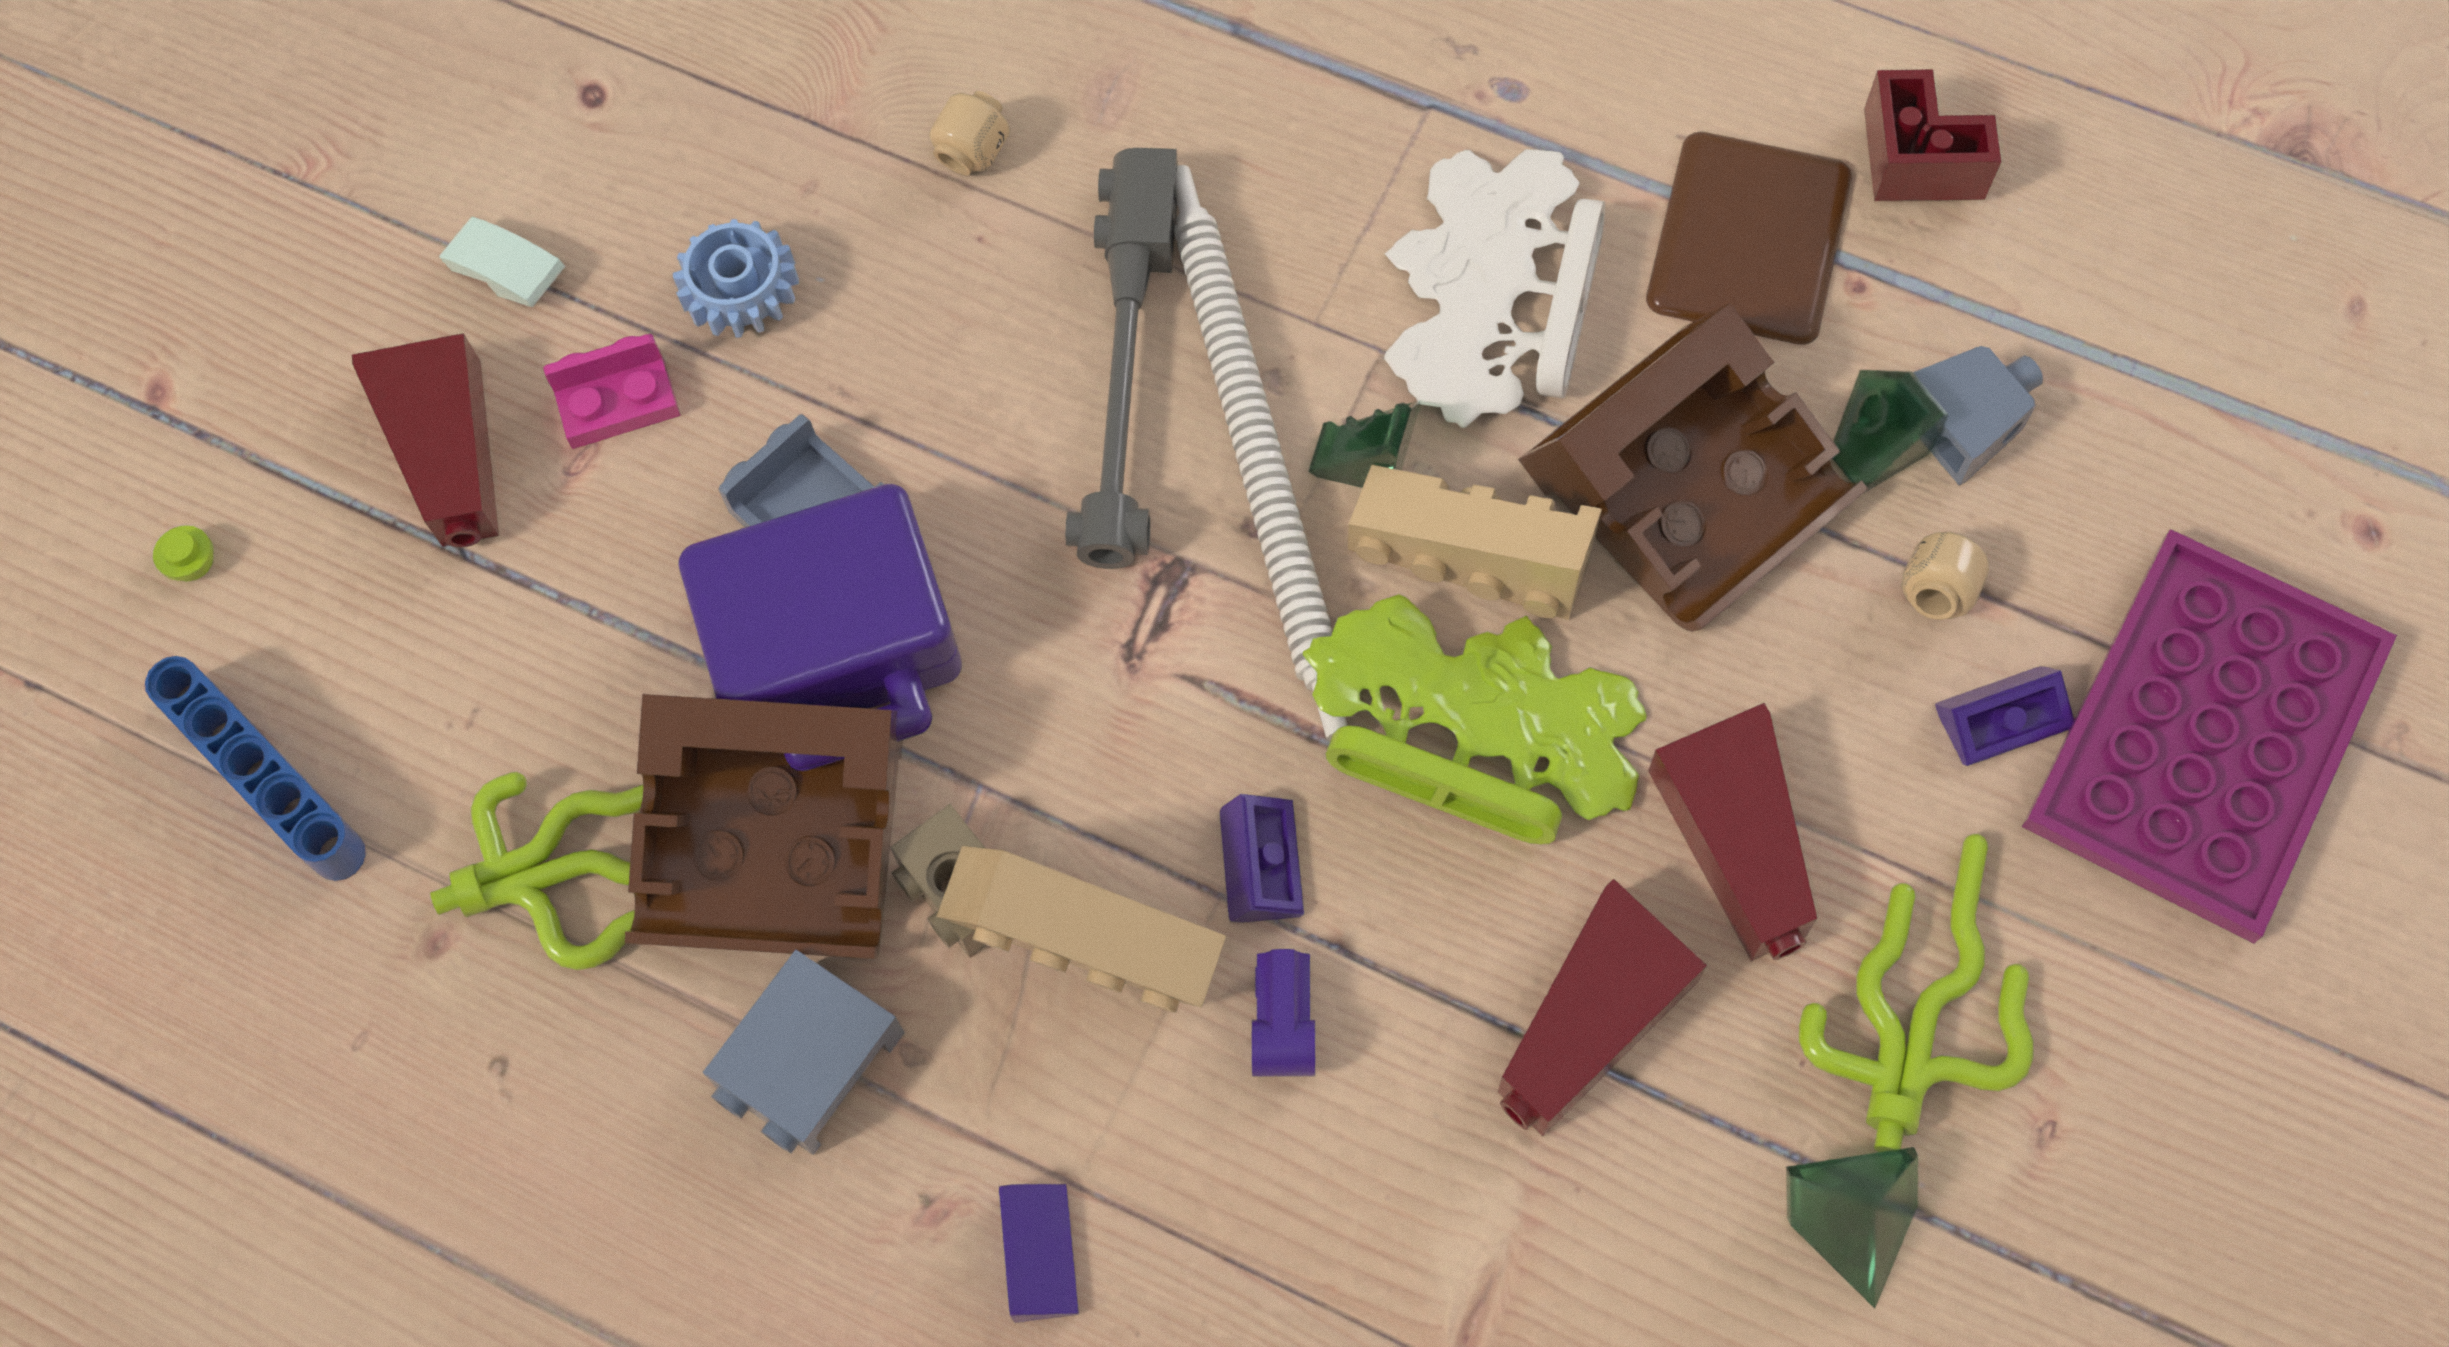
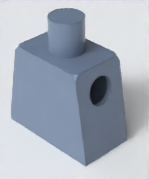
[1891,346,2043,486]

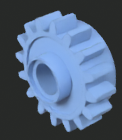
[673,219,799,338]

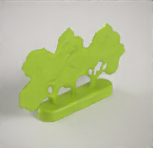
[1302,594,1647,845]

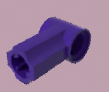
[1252,949,1315,1077]

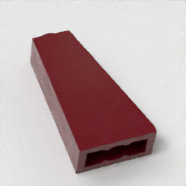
[351,333,499,547]
[1648,703,1818,961]
[1497,879,1707,1136]

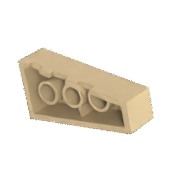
[1348,465,1602,620]
[936,846,1226,1013]

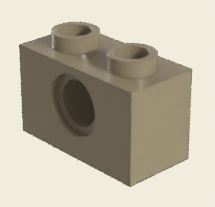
[890,804,986,957]

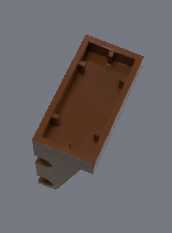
[1518,303,1868,632]
[624,694,903,959]

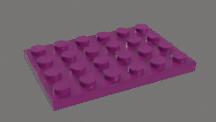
[2022,529,2397,944]

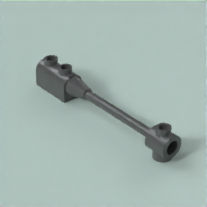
[1065,148,1178,569]

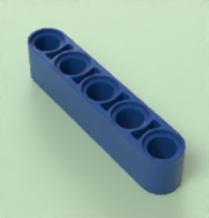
[145,656,366,881]

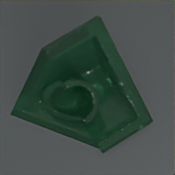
[1832,370,1949,493]
[1308,401,1421,488]
[1786,1147,1918,1309]

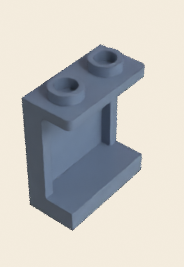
[718,414,884,527]
[702,949,905,1155]

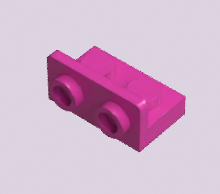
[543,334,681,449]

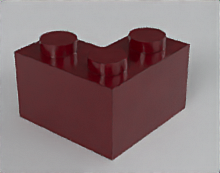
[1864,69,2002,201]

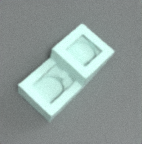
[439,216,565,307]

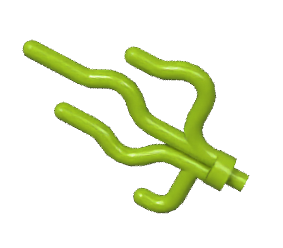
[430,772,643,970]
[1799,834,2034,1155]

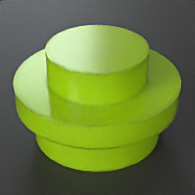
[153,525,214,582]

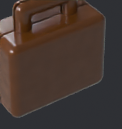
[1646,131,1852,345]

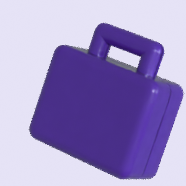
[678,484,962,771]

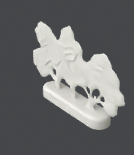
[1384,149,1605,428]

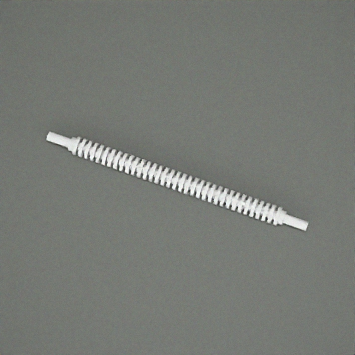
[1174,165,1348,741]

